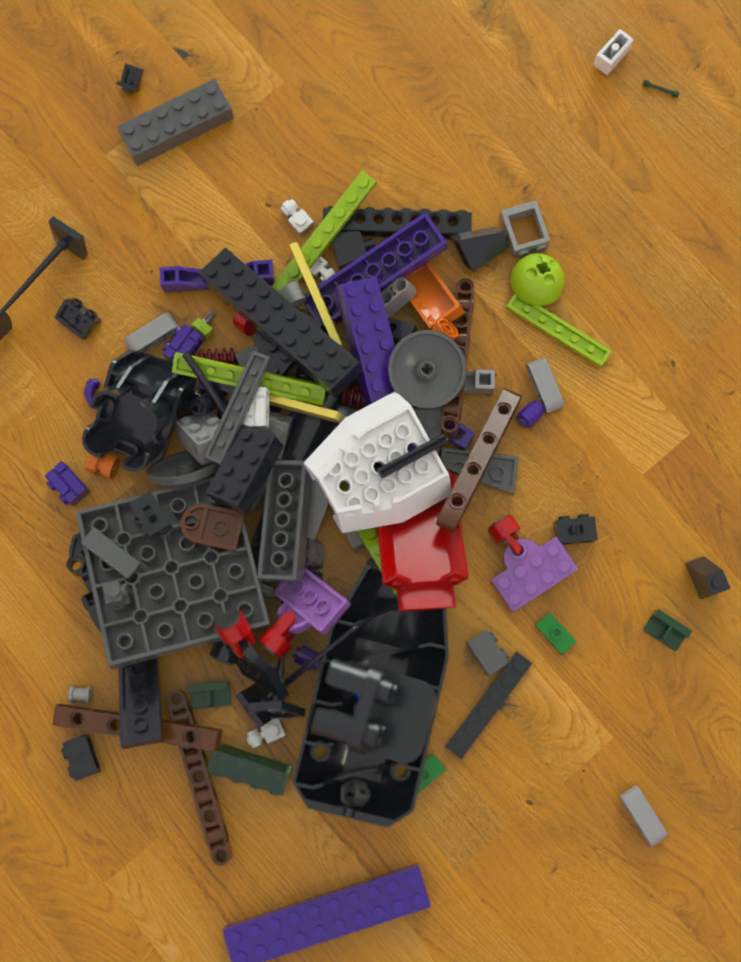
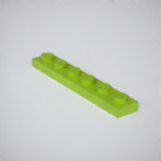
[506,294,612,368]

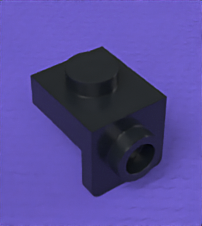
[116,63,144,93]

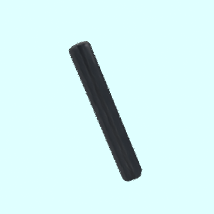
[377,434,448,478]

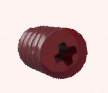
[196,347,237,365]
[339,384,366,410]

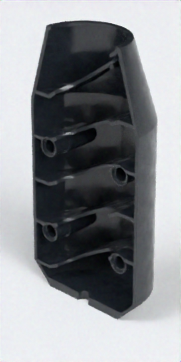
[292,565,449,828]

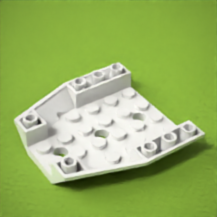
[303,392,451,533]

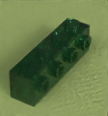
[206,743,293,796]

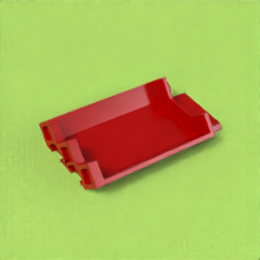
[377,471,469,612]

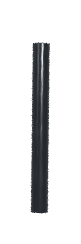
[182,351,227,414]

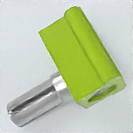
[191,311,215,341]

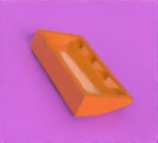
[405,262,465,330]

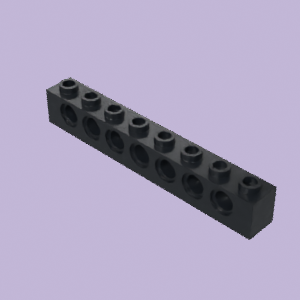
[323,206,472,240]

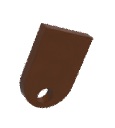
[181,504,245,552]

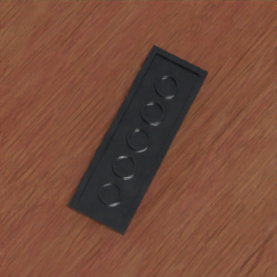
[118,657,163,749]

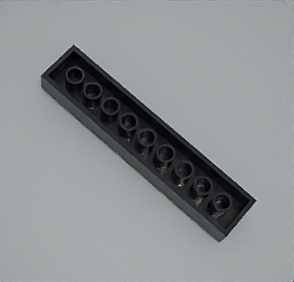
[199,247,362,398]

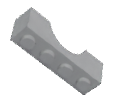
[422,368,495,394]

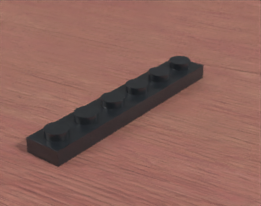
[445,651,532,759]

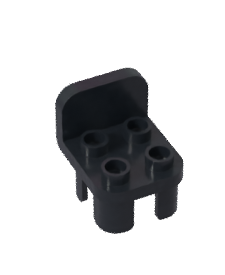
[82,350,197,472]
[311,658,437,763]

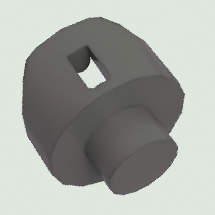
[340,779,371,808]

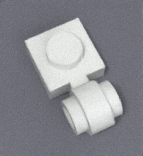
[280,199,314,235]
[310,256,336,282]
[246,719,286,748]

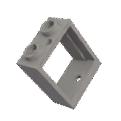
[499,200,550,258]

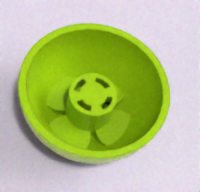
[510,253,565,306]

